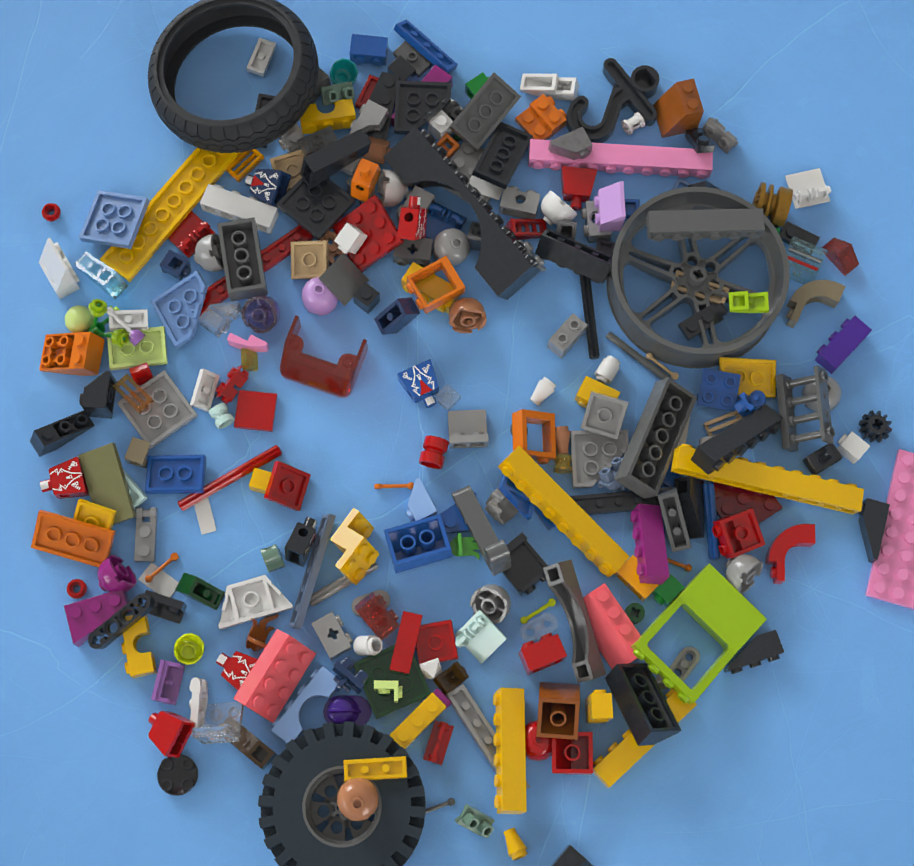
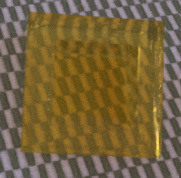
[241,348,258,372]

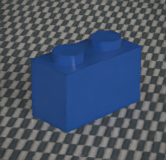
[349,34,388,66]

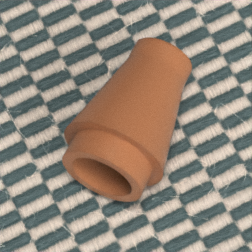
[555,426,570,454]

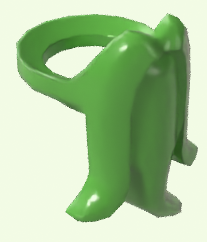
[450,533,480,560]

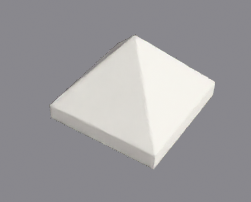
[419,658,443,679]

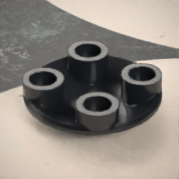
[157,754,198,796]

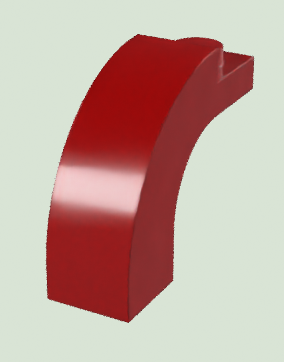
[765,524,816,584]

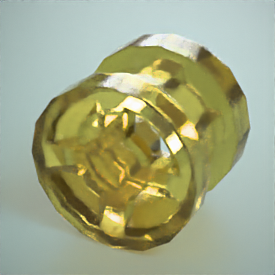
[553,454,572,474]

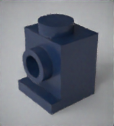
[160,250,191,280]

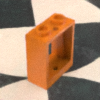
[405,256,465,314]
[512,409,556,464]

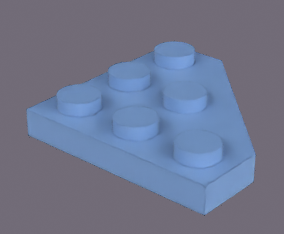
[150,270,208,348]

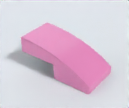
[227,333,269,352]

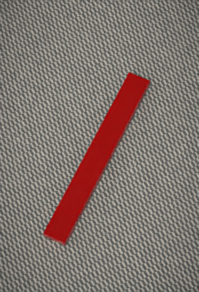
[200,225,314,317]

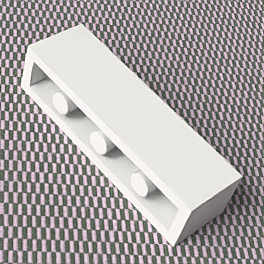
[200,184,279,234]

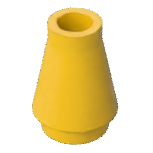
[503,828,528,861]

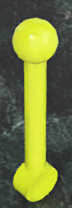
[520,599,556,624]

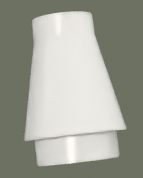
[530,377,556,406]

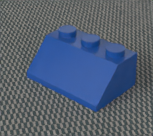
[384,514,452,574]

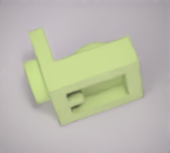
[374,680,403,703]

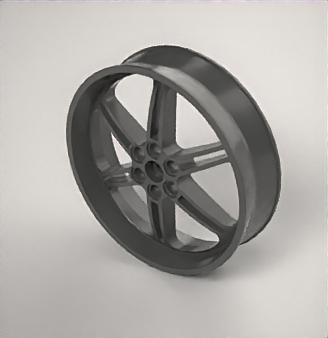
[607,187,790,369]

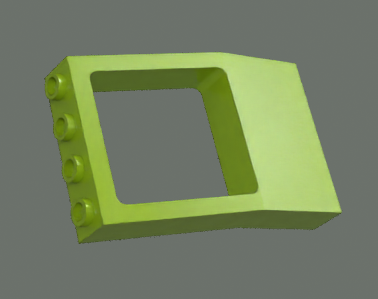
[631,563,767,704]

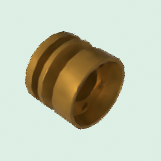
[752,182,793,227]

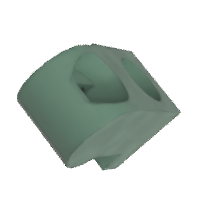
[260,544,285,573]

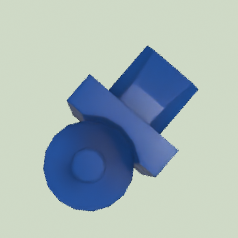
[734,390,766,417]

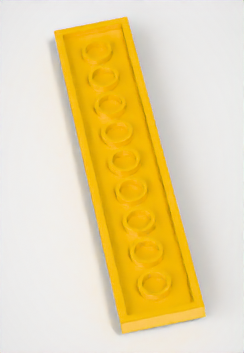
[100,148,242,282]

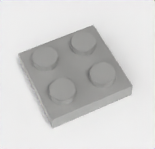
[581,391,629,439]

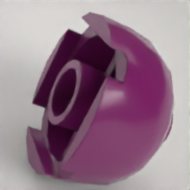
[97,555,137,593]

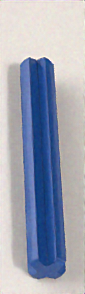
[703,483,720,560]

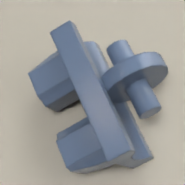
[597,457,627,491]

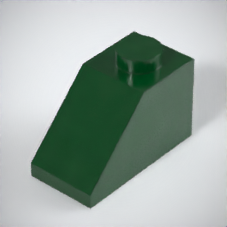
[175,573,225,610]

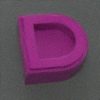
[433,689,451,709]

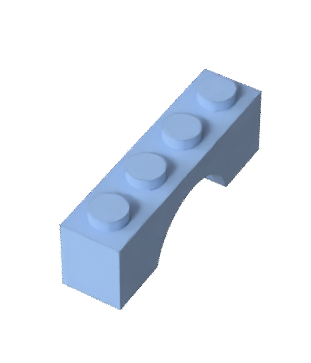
[271,666,338,743]

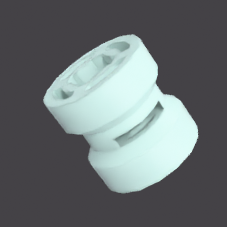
[208,403,235,429]

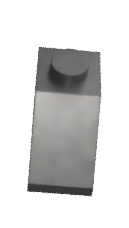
[548,127,593,160]

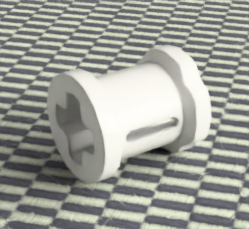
[621,112,645,135]

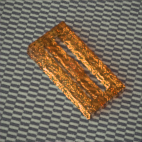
[113,374,154,414]

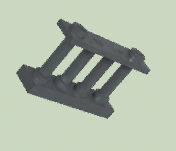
[775,366,835,452]

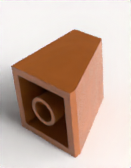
[653,78,704,138]
[536,682,580,740]

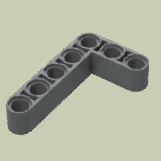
[451,485,512,576]

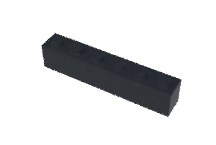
[691,404,783,475]

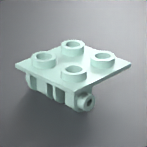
[455,610,507,664]

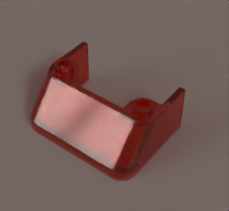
[280,315,368,398]

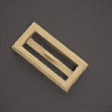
[703,410,742,436]

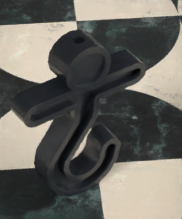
[566,58,659,143]

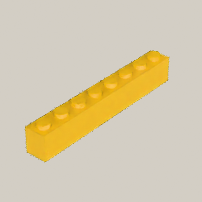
[498,446,630,577]

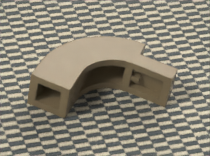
[786,280,846,328]

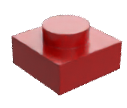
[129,362,153,387]

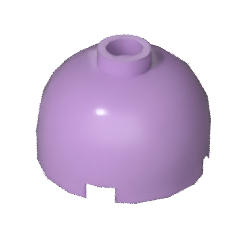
[301,277,339,316]

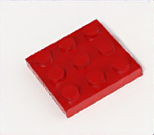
[332,195,404,272]

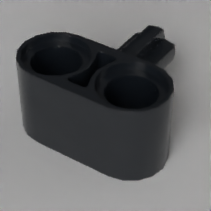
[802,444,843,475]

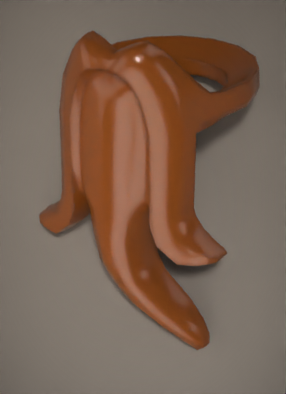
[246,614,279,651]

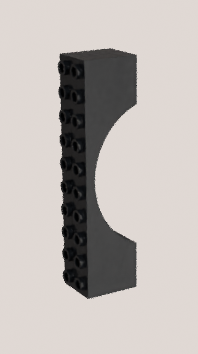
[383,127,541,300]

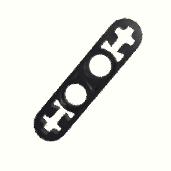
[88,593,154,650]

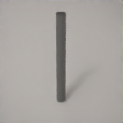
[606,332,670,380]

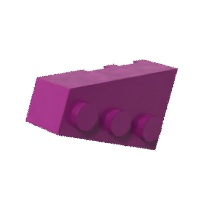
[64,590,131,647]

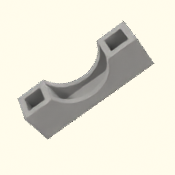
[340,99,389,176]

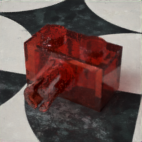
[354,592,400,641]

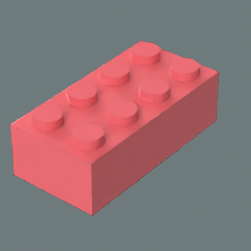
[233,629,316,723]

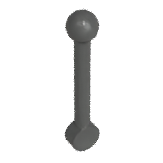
[425,798,455,814]

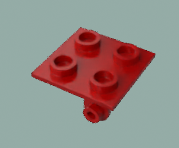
[168,211,216,258]

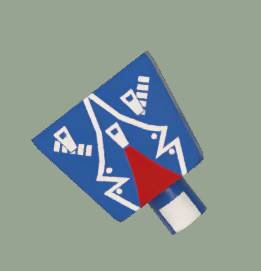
[397,359,439,408]

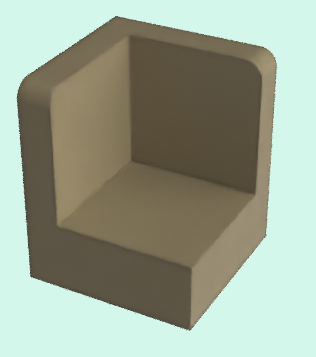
[124,437,151,469]

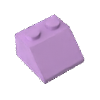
[594,181,626,232]

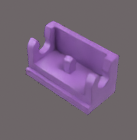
[151,660,185,705]

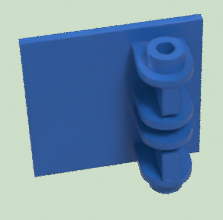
[426,202,467,240]
[696,368,741,412]

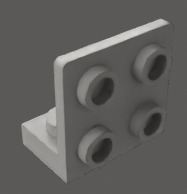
[448,410,488,449]

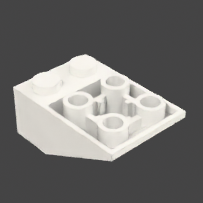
[39,238,80,299]

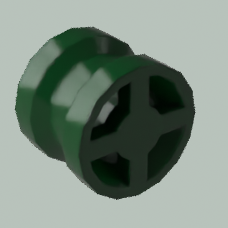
[624,603,645,625]

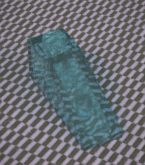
[74,252,128,299]

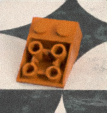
[39,332,105,376]

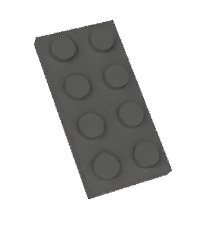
[448,73,521,151]

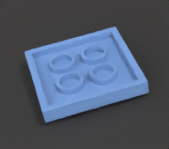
[79,190,150,249]

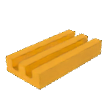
[226,149,264,183]

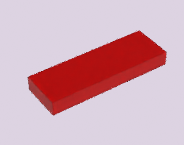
[389,611,423,674]

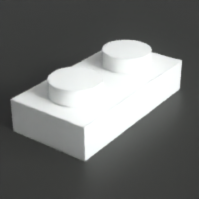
[246,38,277,77]
[109,309,148,331]
[190,369,220,412]

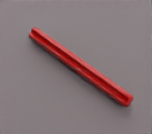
[177,445,282,511]

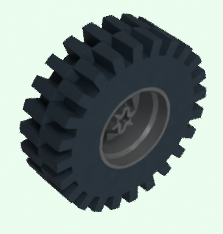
[258,722,426,866]

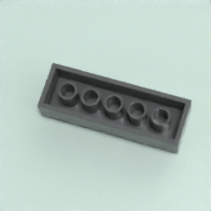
[614,377,697,499]

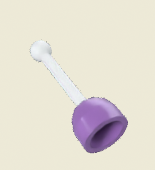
[106,307,146,346]

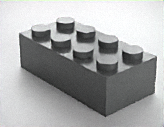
[217,217,268,301]

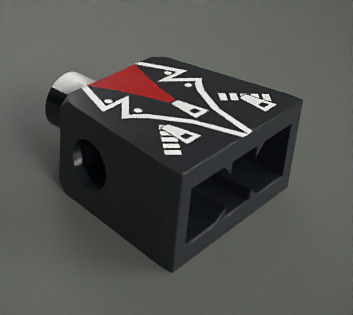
[285,517,317,567]

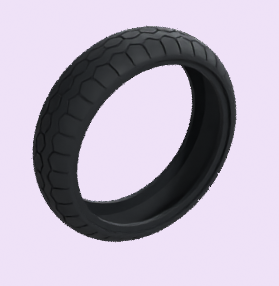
[148,0,319,153]

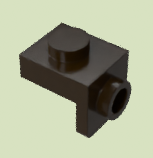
[433,661,469,696]

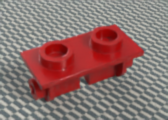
[215,366,249,404]
[423,720,454,765]

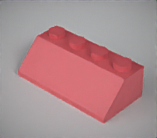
[583,583,650,669]

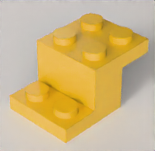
[330,508,379,585]

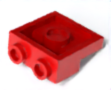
[712,508,766,558]

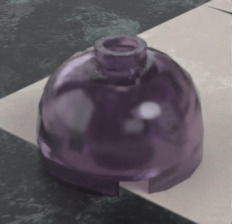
[241,294,281,333]

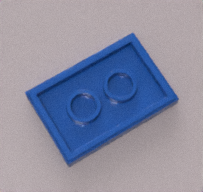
[145,455,207,494]

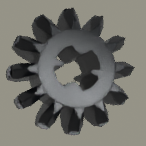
[858,410,892,443]

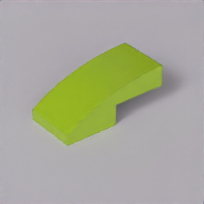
[729,291,769,313]

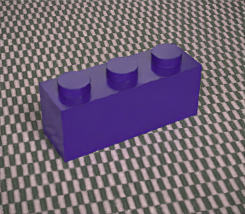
[815,316,872,375]

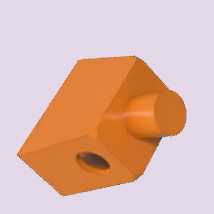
[351,158,381,202]

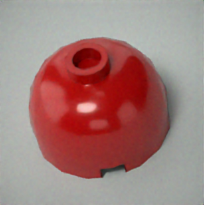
[525,720,552,761]

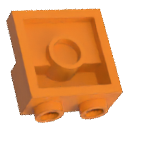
[515,94,567,140]

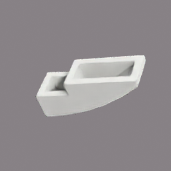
[520,74,579,101]

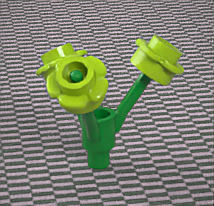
[87,299,129,347]

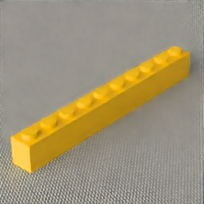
[671,444,864,515]

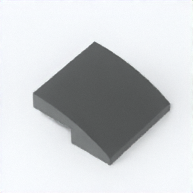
[319,253,369,306]

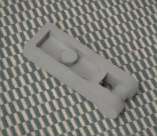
[134,507,158,562]

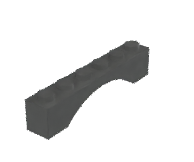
[543,560,606,683]

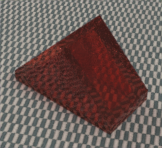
[820,237,859,276]

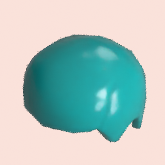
[329,58,358,85]

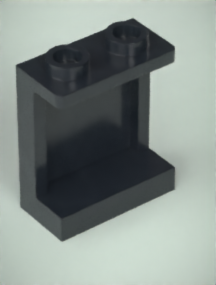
[502,532,548,596]

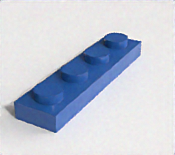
[394,19,458,73]

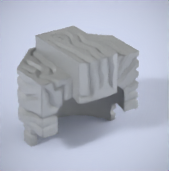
[485,488,519,525]

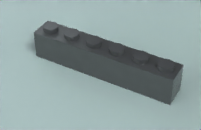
[646,208,765,241]

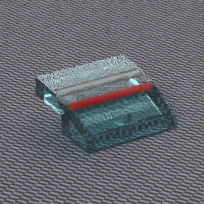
[786,236,828,284]

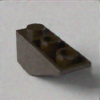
[217,716,277,770]

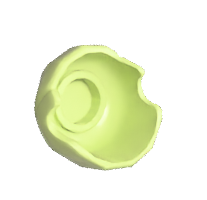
[65,305,94,333]

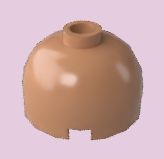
[448,298,487,333]
[337,777,379,821]

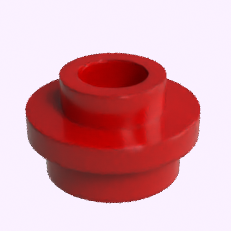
[42,203,61,222]
[67,579,87,599]

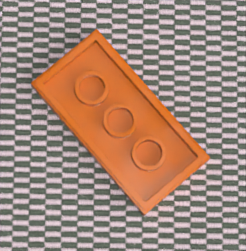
[31,510,116,567]

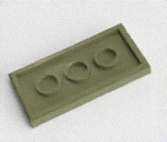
[78,443,137,525]

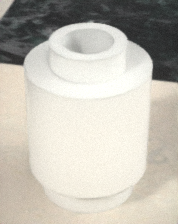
[594,356,620,384]
[353,635,383,656]

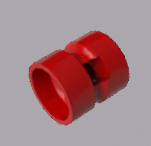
[419,435,449,469]

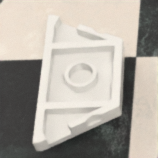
[218,575,293,630]

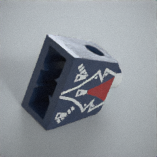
[245,168,291,207]

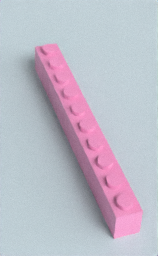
[528,139,713,179]

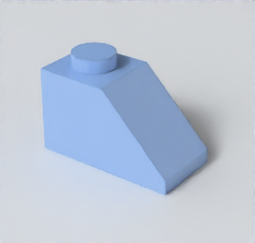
[406,478,437,522]

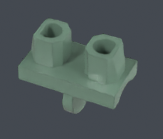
[320,81,354,106]
[454,804,495,838]

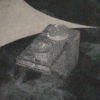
[198,301,242,338]

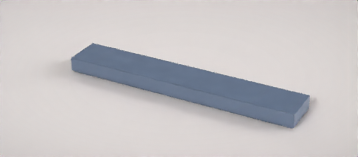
[289,514,336,629]

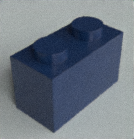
[374,297,420,335]

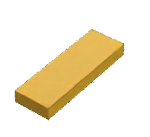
[343,756,407,782]

